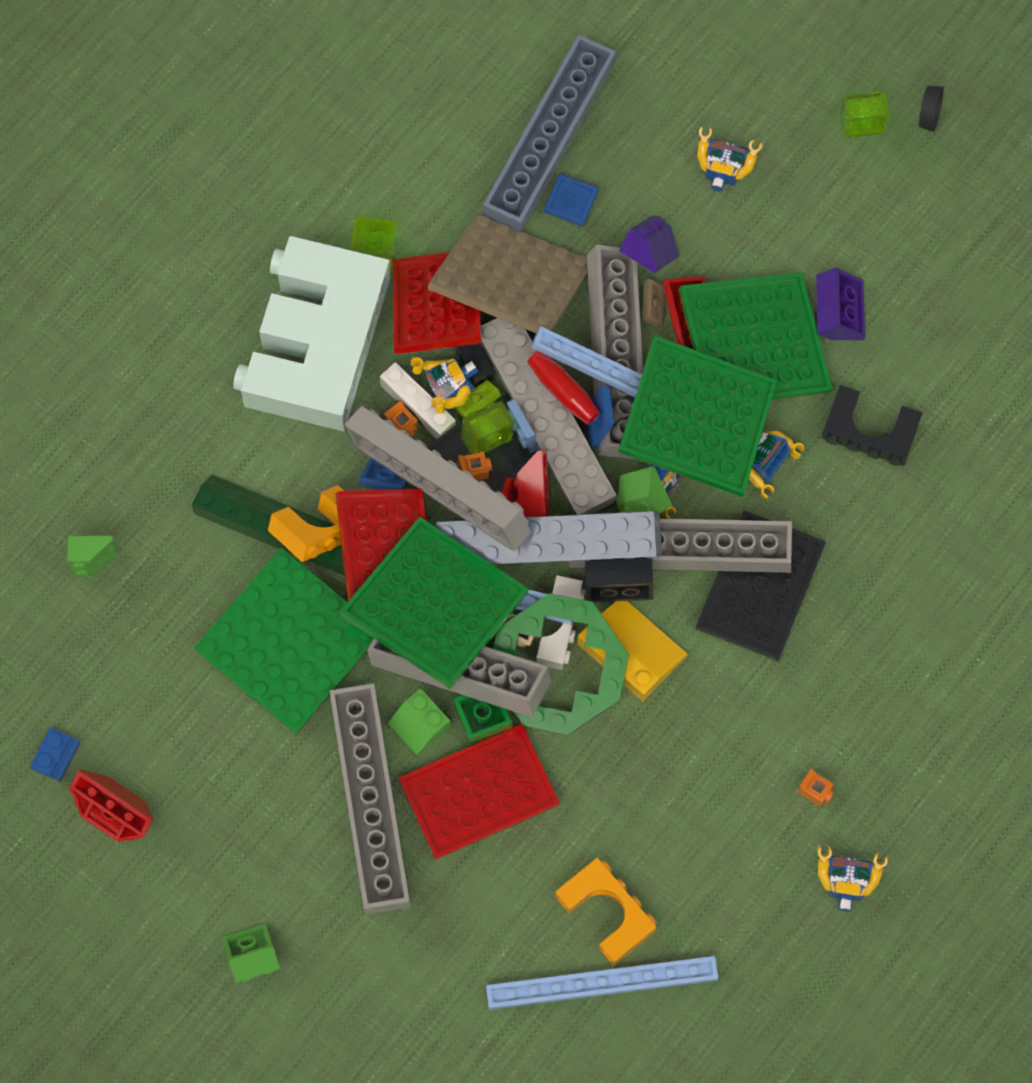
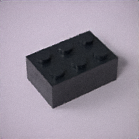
[585,557,654,602]

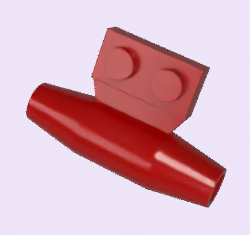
[527,351,600,425]

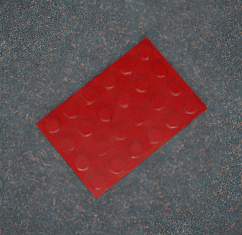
[393,252,482,354]
[335,489,426,602]
[399,724,560,860]

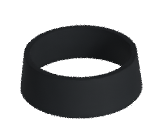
[919,86,944,132]

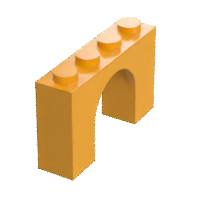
[268,485,344,562]
[555,858,657,967]

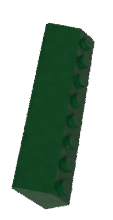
[192,475,345,576]

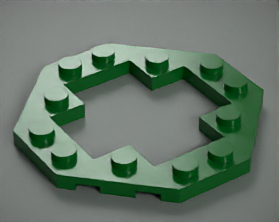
[493,593,629,735]

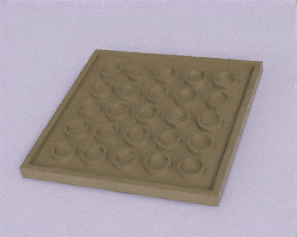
[428,214,588,333]

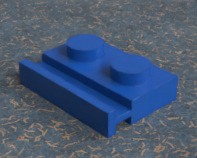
[30,728,80,782]

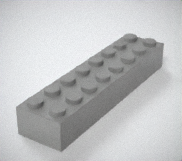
[367,639,551,717]

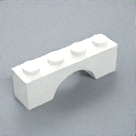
[380,362,456,440]
[536,575,586,670]

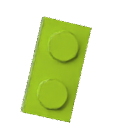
[455,380,501,419]

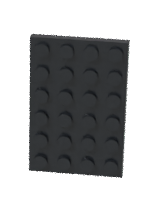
[696,510,826,661]

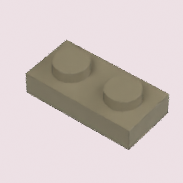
[642,279,664,327]

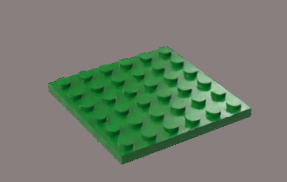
[679,272,833,400]
[618,336,777,497]
[340,517,529,690]
[193,548,374,735]

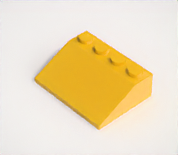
[577,601,688,702]

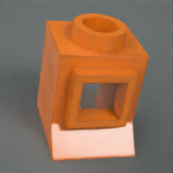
[384,400,418,437]
[457,452,492,481]
[797,768,835,807]

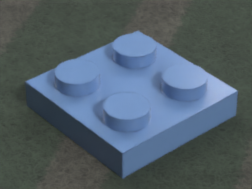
[506,399,539,453]

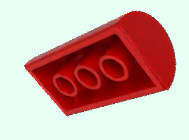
[662,276,706,350]

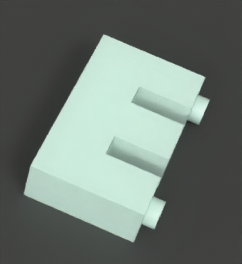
[233,236,391,432]

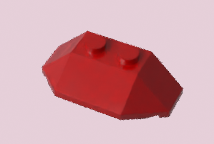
[514,449,550,517]
[69,769,154,842]

